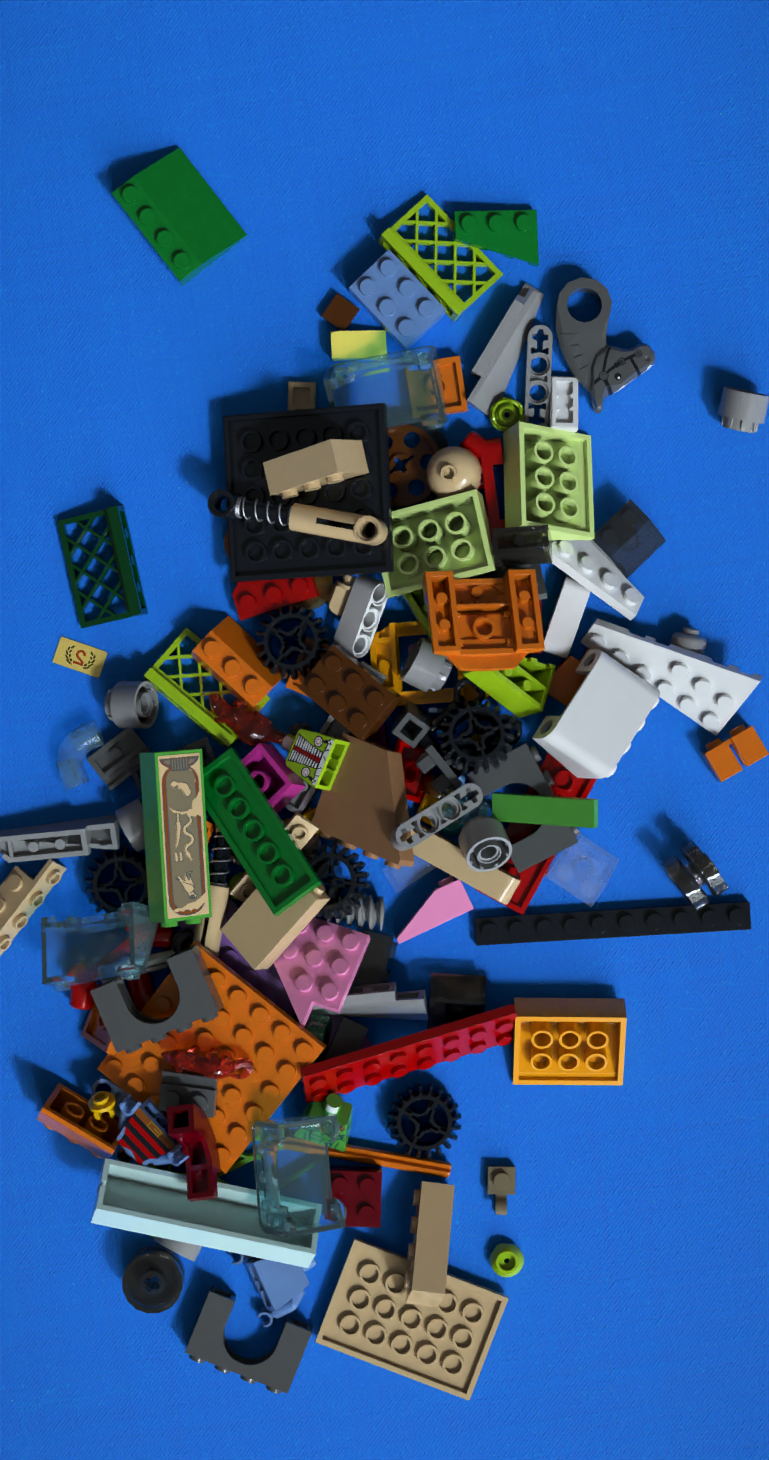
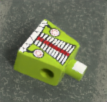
[282,729,350,791]

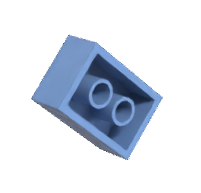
[349,250,446,352]

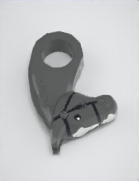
[554,277,656,413]

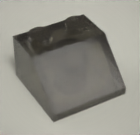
[590,499,666,578]
[427,972,486,1029]

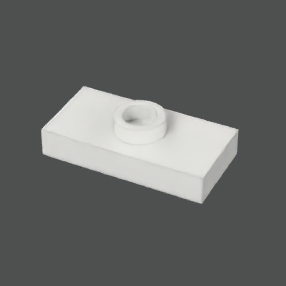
[550,376,578,432]

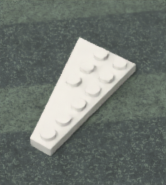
[581,618,763,736]

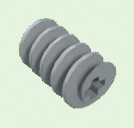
[327,892,385,931]

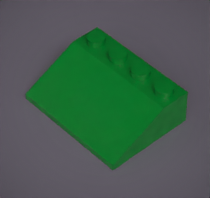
[112,147,247,286]

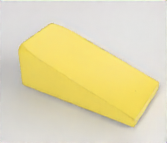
[330,330,387,361]

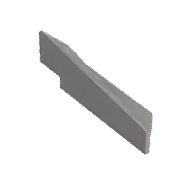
[467,283,544,417]

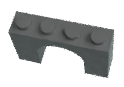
[467,742,581,873]
[90,944,224,1054]
[185,1285,313,1394]

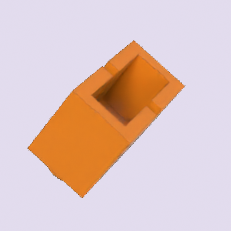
[702,723,769,782]

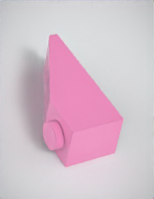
[396,875,474,944]

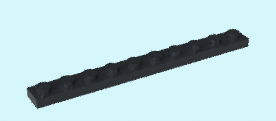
[475,901,751,946]

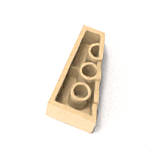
[405,1181,455,1307]

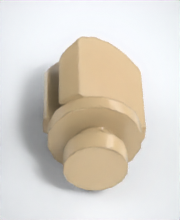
[328,575,357,616]

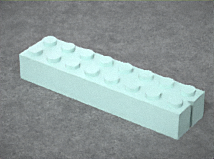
[91,1158,322,1268]

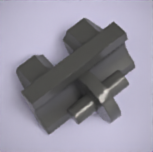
[414,744,463,794]

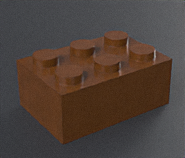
[298,644,403,741]

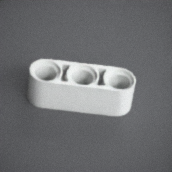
[334,574,388,658]
[543,575,591,659]

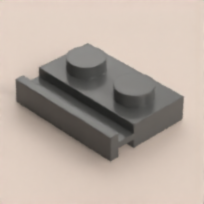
[86,728,151,791]
[159,1068,219,1118]

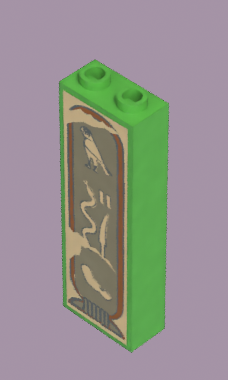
[139,749,212,927]

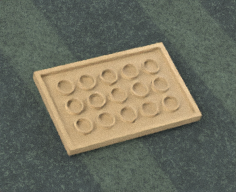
[315,1237,509,1401]

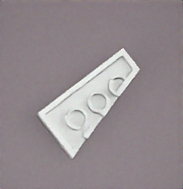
[543,540,644,621]

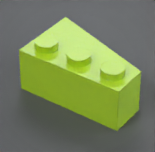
[463,657,556,718]

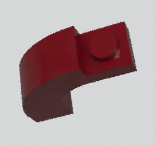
[167,1103,221,1202]

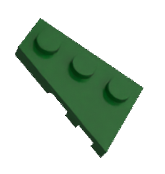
[453,210,539,267]

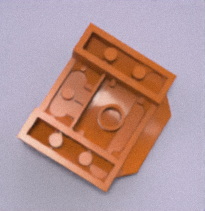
[422,569,545,671]

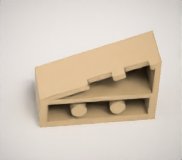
[263,439,369,499]

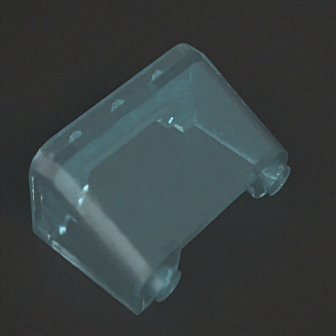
[323,345,448,429]
[41,902,159,991]
[252,1114,347,1238]

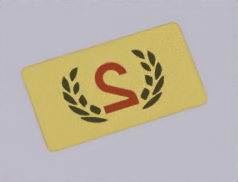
[53,637,107,678]

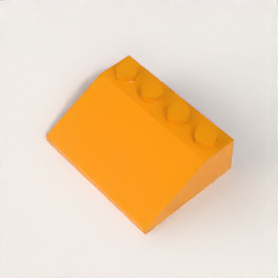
[513,998,627,1085]

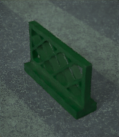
[57,505,148,628]

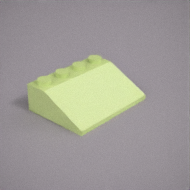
[503,421,595,541]
[382,489,496,598]

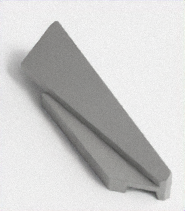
[0,815,120,863]
[292,982,428,1020]

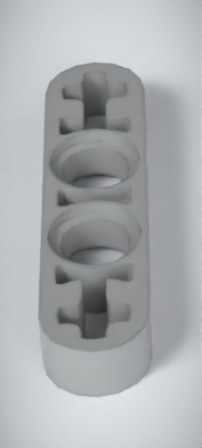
[524,325,553,427]
[390,783,483,851]

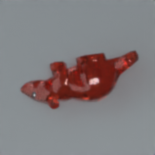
[209,694,287,746]
[161,1045,254,1079]

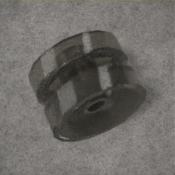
[660,840,728,911]
[122,1245,185,1313]

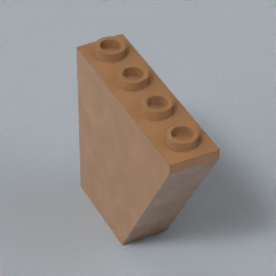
[312,733,414,869]

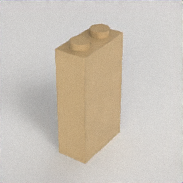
[220,884,330,970]

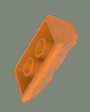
[191,615,283,712]
[37,1083,121,1160]

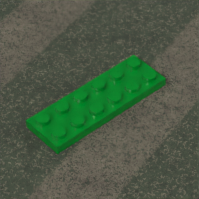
[203,747,322,916]

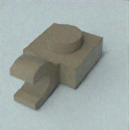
[487,1165,516,1215]

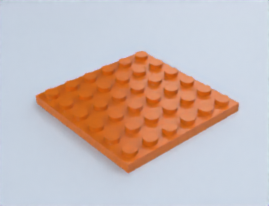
[97,941,327,1174]

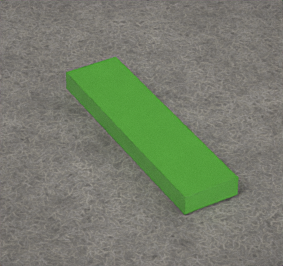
[492,792,598,828]

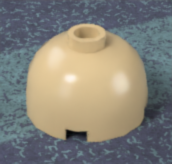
[426,446,482,498]

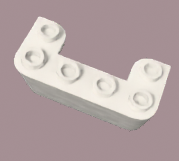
[532,649,660,779]

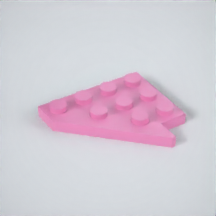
[274,917,371,1026]

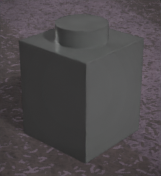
[392,701,431,748]

